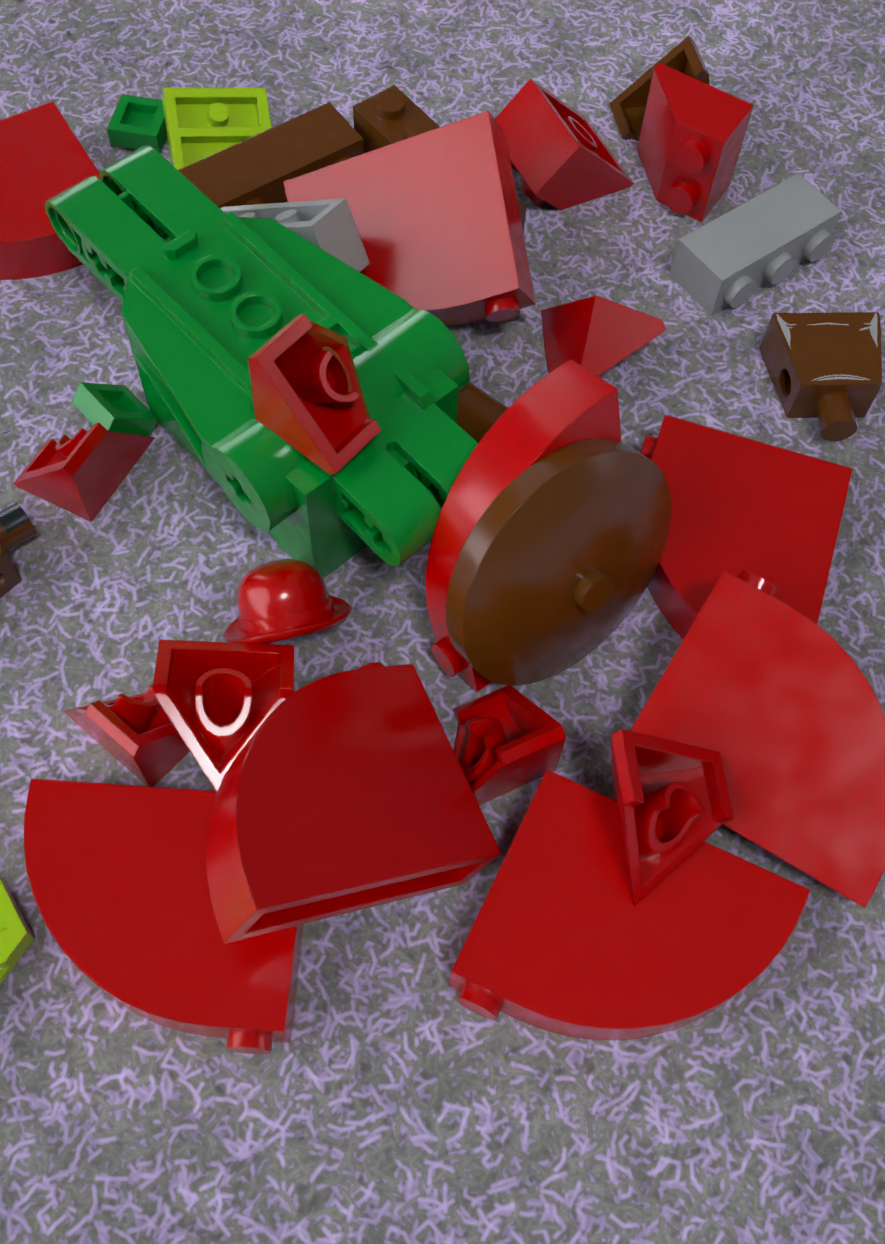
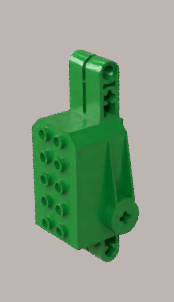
[44,145,478,578]

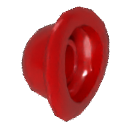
[224,559,352,644]

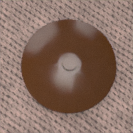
[446,439,671,686]

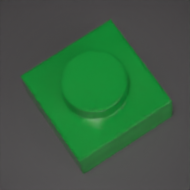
[107,94,167,153]
[71,382,159,437]

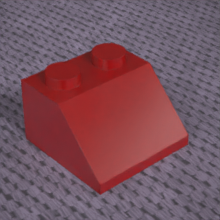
[637,63,754,222]
[495,78,634,210]

